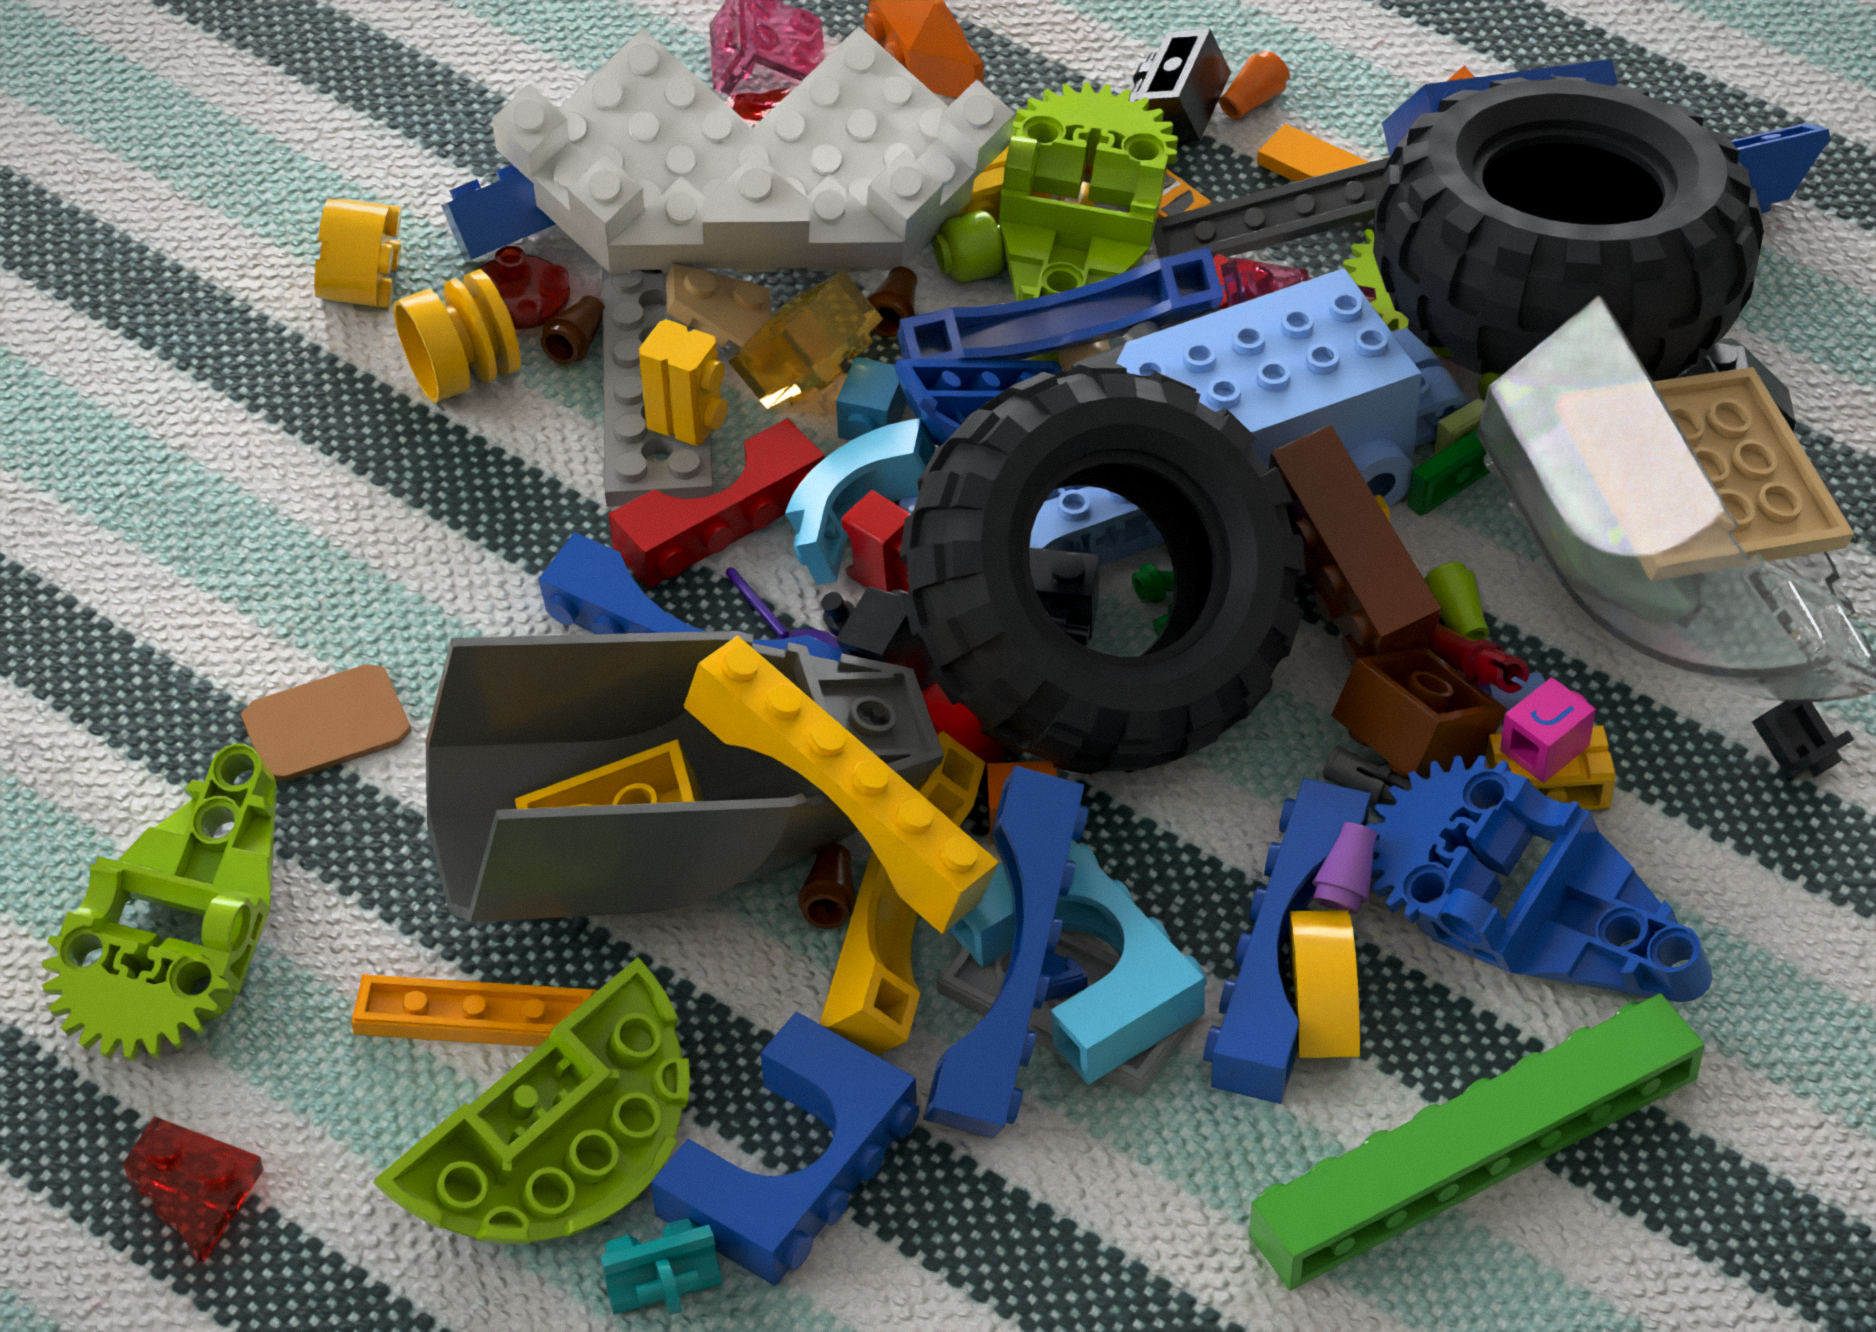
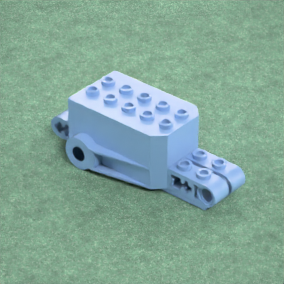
[1029,268,1470,566]

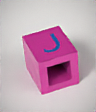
[1500,677,1596,783]

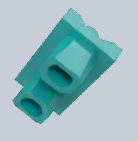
[600,1218,723,1315]

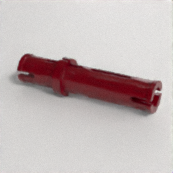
[1431,623,1529,693]

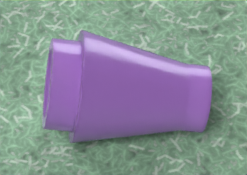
[1312,822,1378,914]

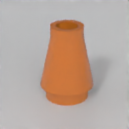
[1219,50,1290,120]

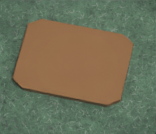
[240,664,411,782]

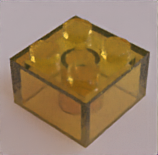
[728,270,883,409]

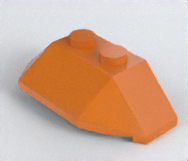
[864,0,984,98]

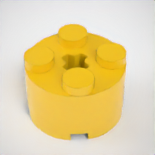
[314,198,402,309]

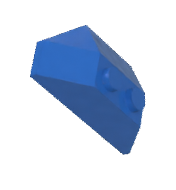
[1731,123,1830,214]
[893,359,1062,446]

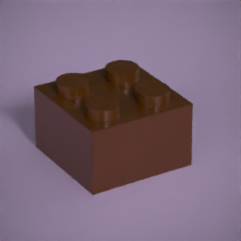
[1331,647,1507,778]

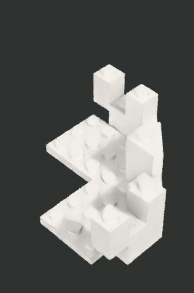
[492,26,1015,274]

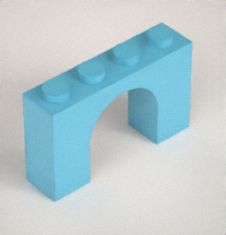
[949,840,1207,1085]

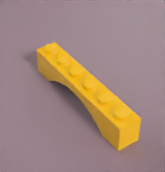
[683,635,999,934]
[819,732,986,1056]

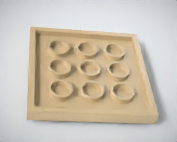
[1557,367,1854,580]

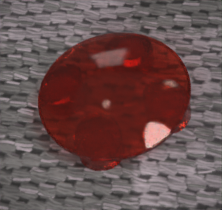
[477,246,570,330]

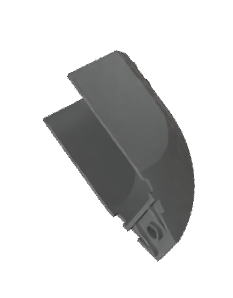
[425,631,944,922]

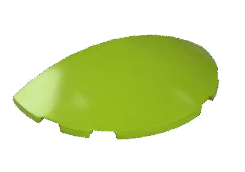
[373,957,690,1244]

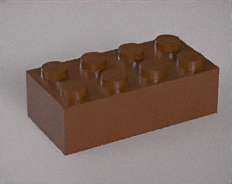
[1268,424,1442,666]

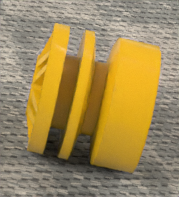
[393,269,521,403]

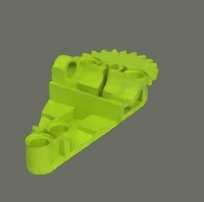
[999,82,1178,365]
[42,743,277,1061]

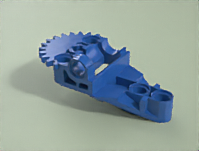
[1365,755,1713,1002]

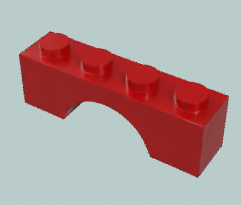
[608,418,825,589]

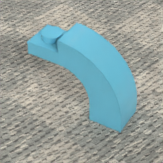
[785,418,936,585]

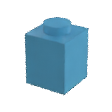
[836,357,907,440]

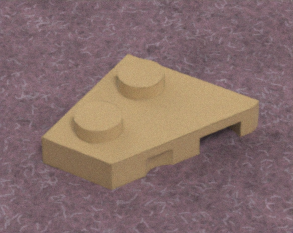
[666,263,774,372]

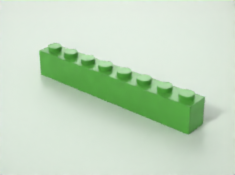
[1249,993,1705,1291]

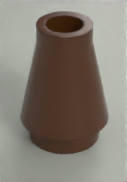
[864,266,918,337]
[541,295,605,365]
[798,843,856,929]

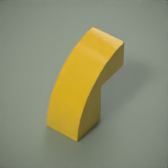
[1289,910,1360,1058]

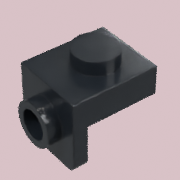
[1752,690,1855,780]

